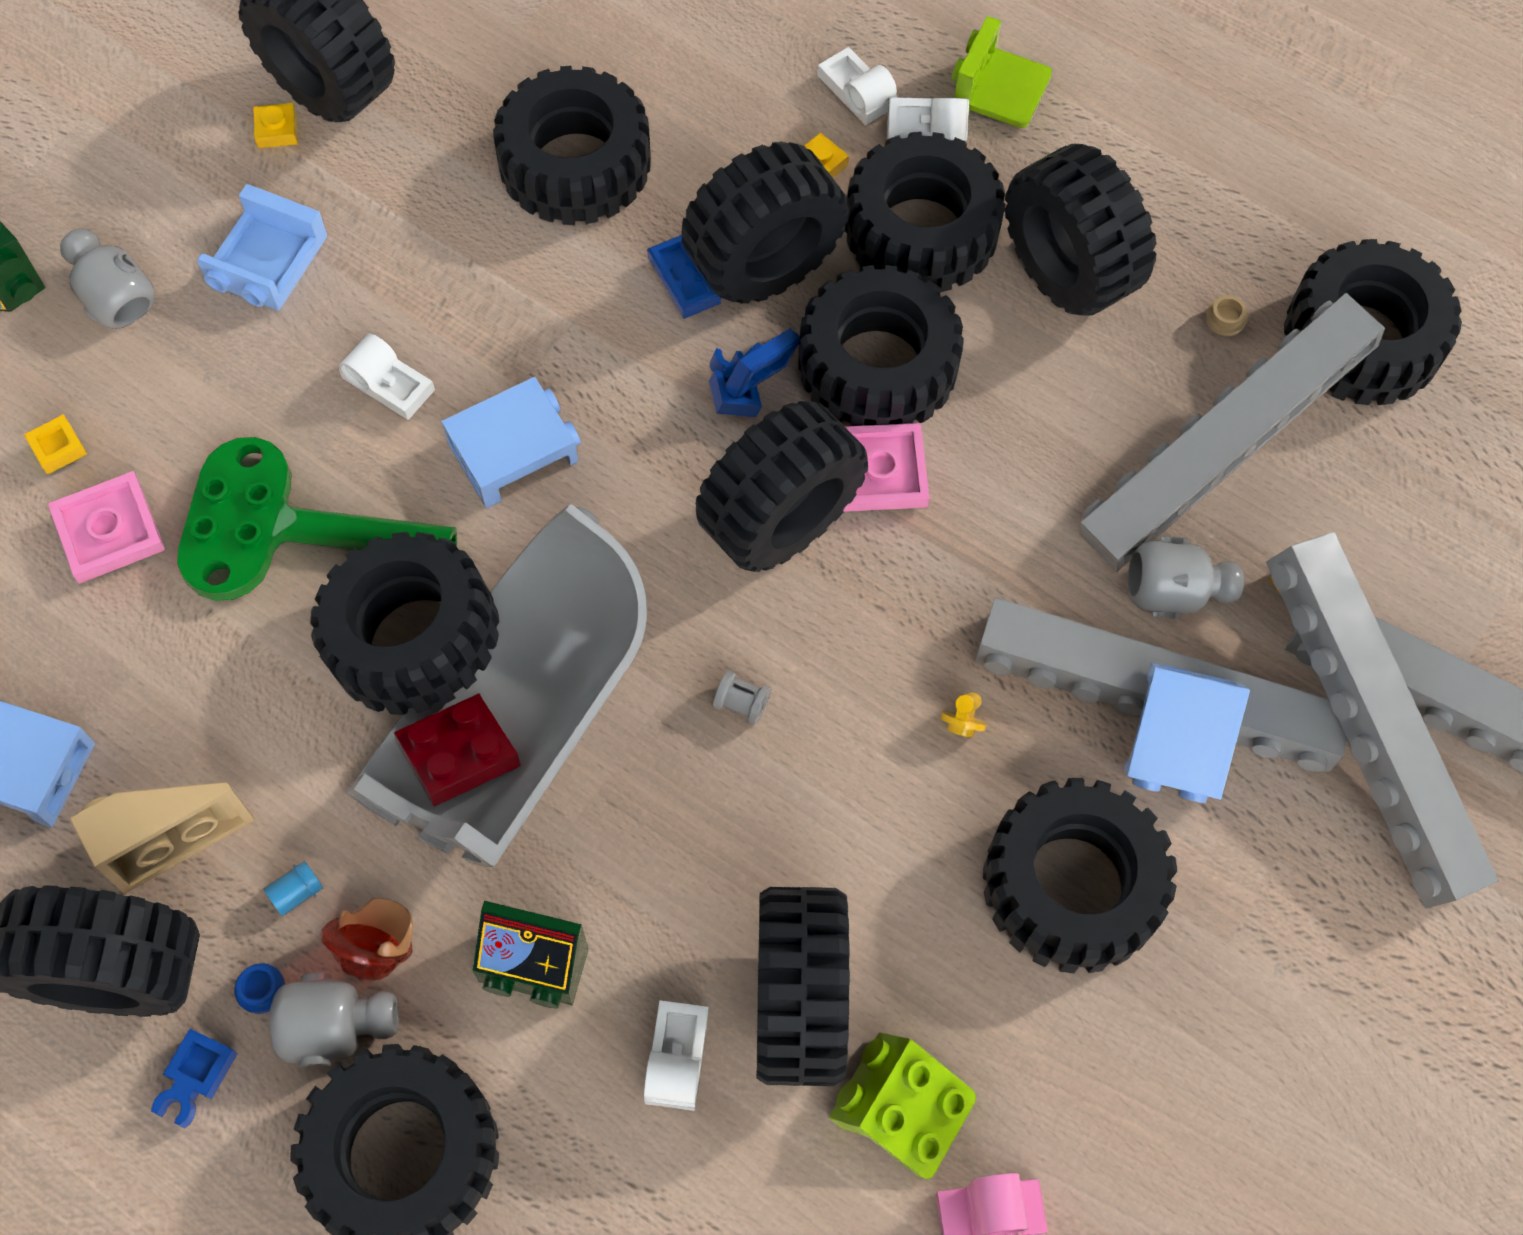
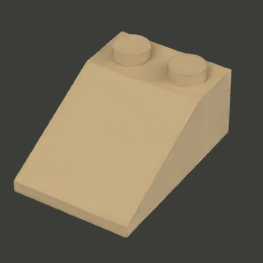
[70,782,255,894]

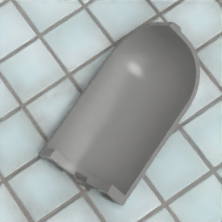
[345,503,647,867]

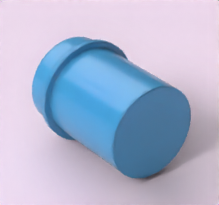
[263,861,323,917]

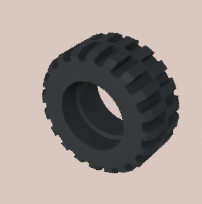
[238,0,395,123]
[493,65,651,225]
[845,132,1006,292]
[681,141,848,304]
[1005,144,1157,316]
[1284,239,1462,405]
[798,265,964,426]
[695,400,869,572]
[310,532,499,715]
[983,778,1177,974]
[0,885,200,1017]
[756,887,850,1086]
[290,1044,499,1235]

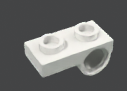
[817,47,897,126]
[887,97,969,141]
[339,333,435,420]
[644,1000,709,1111]

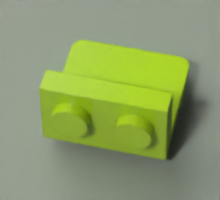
[951,16,1052,128]
[828,1032,976,1179]

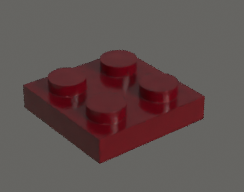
[394,693,521,807]

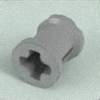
[713,670,772,725]

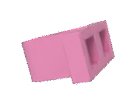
[936,1173,1048,1235]

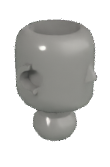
[60,228,155,329]
[1128,536,1244,619]
[270,973,399,1068]

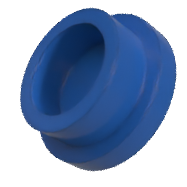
[234,963,285,1014]

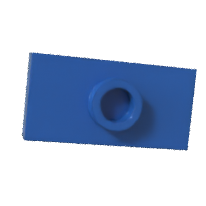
[647,235,721,319]
[724,328,800,399]

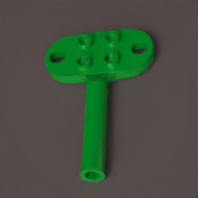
[177,437,457,601]

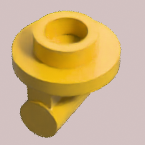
[940,692,987,738]

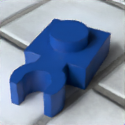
[709,348,762,417]
[151,1029,238,1129]

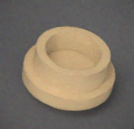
[1205,295,1248,336]

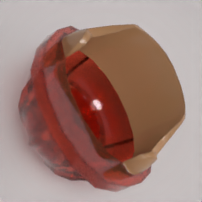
[320,898,413,981]

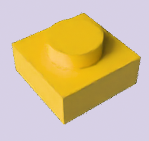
[253,103,298,148]
[804,132,849,178]
[23,414,88,475]

